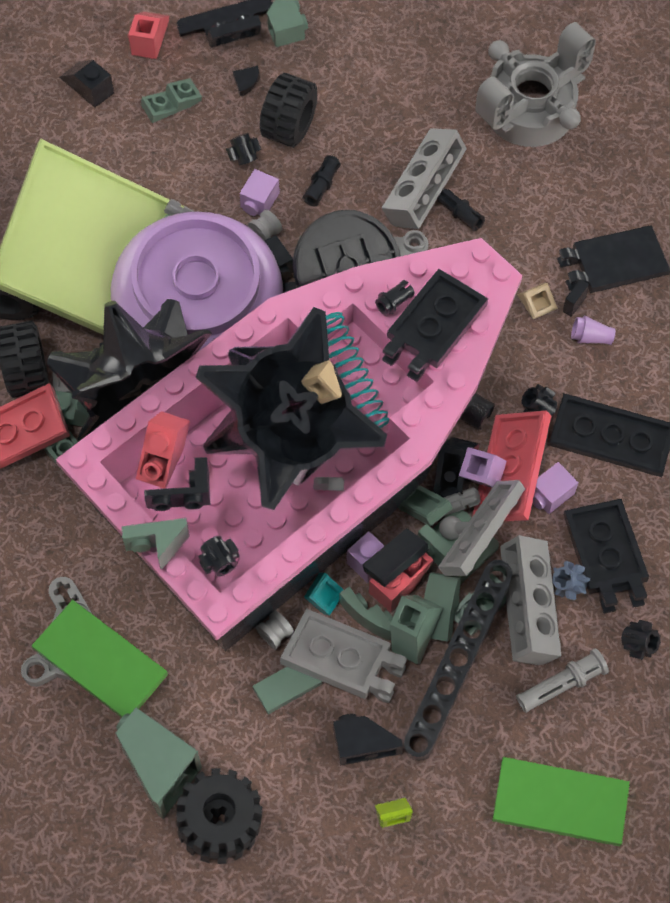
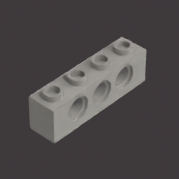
[382,128,467,229]
[500,535,561,665]

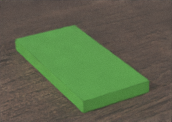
[32,599,168,718]
[492,757,630,846]

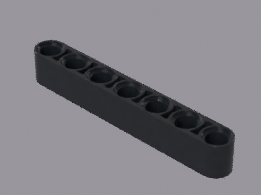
[404,560,512,761]

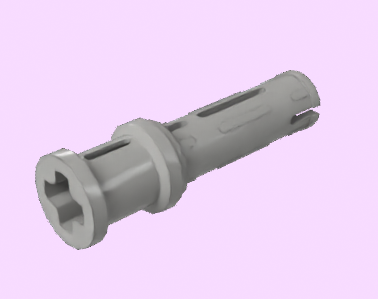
[516,648,609,713]

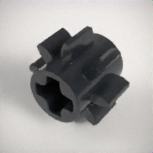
[226,133,262,166]
[521,384,557,416]
[198,536,240,577]
[621,620,661,660]

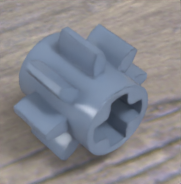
[552,561,590,601]

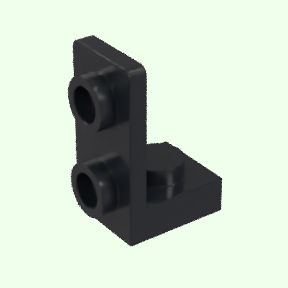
[144,457,210,511]

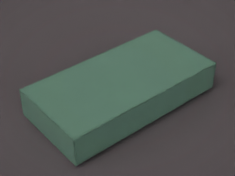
[398,486,453,526]
[252,667,322,714]

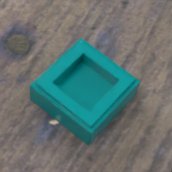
[304,573,344,616]

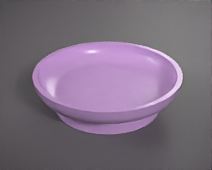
[111,212,283,351]

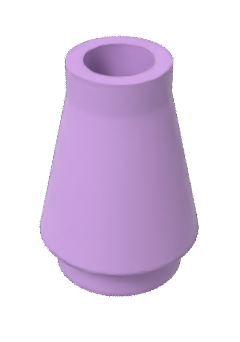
[571,316,615,345]

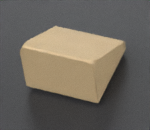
[517,283,558,320]
[301,360,342,404]

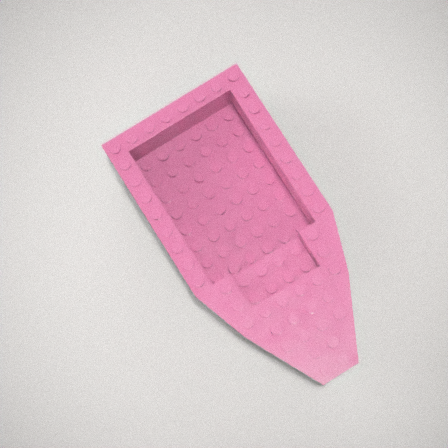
[56,238,522,652]

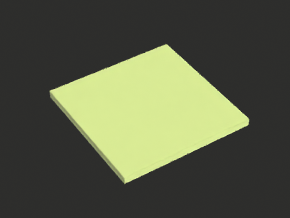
[0,139,184,335]

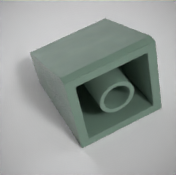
[116,708,202,819]

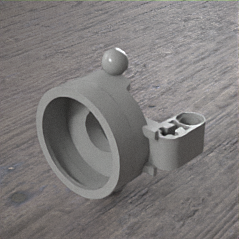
[475,22,596,147]

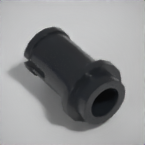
[375,280,415,315]

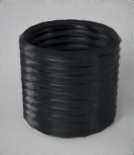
[459,392,495,430]

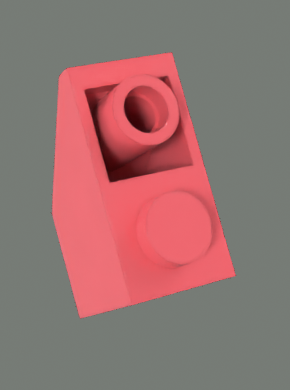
[128,12,169,59]
[136,411,190,489]
[369,553,434,613]

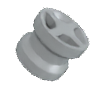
[248,210,283,241]
[256,610,294,650]

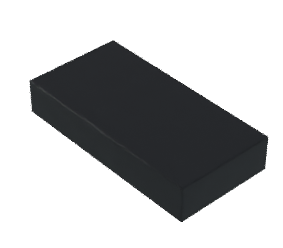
[362,528,429,587]

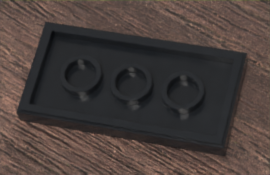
[548,393,670,477]

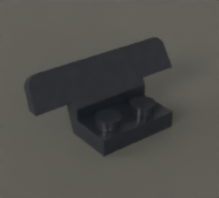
[177,0,273,48]

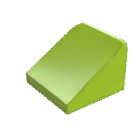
[375,798,412,828]

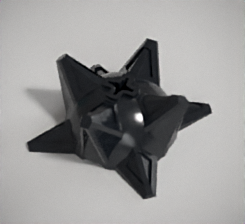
[47,299,212,440]
[196,307,387,510]

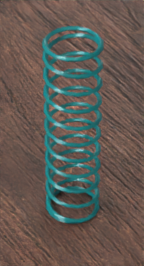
[326,312,389,428]

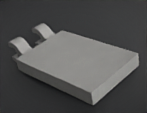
[280,609,407,703]

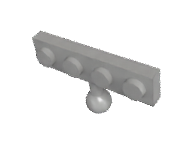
[438,480,525,576]

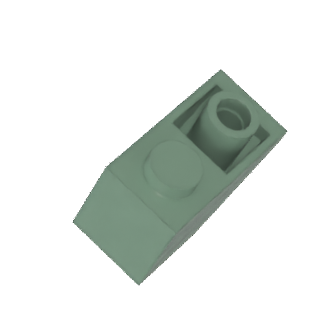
[267,0,308,47]
[390,595,443,664]

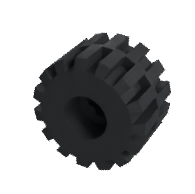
[176,768,262,864]

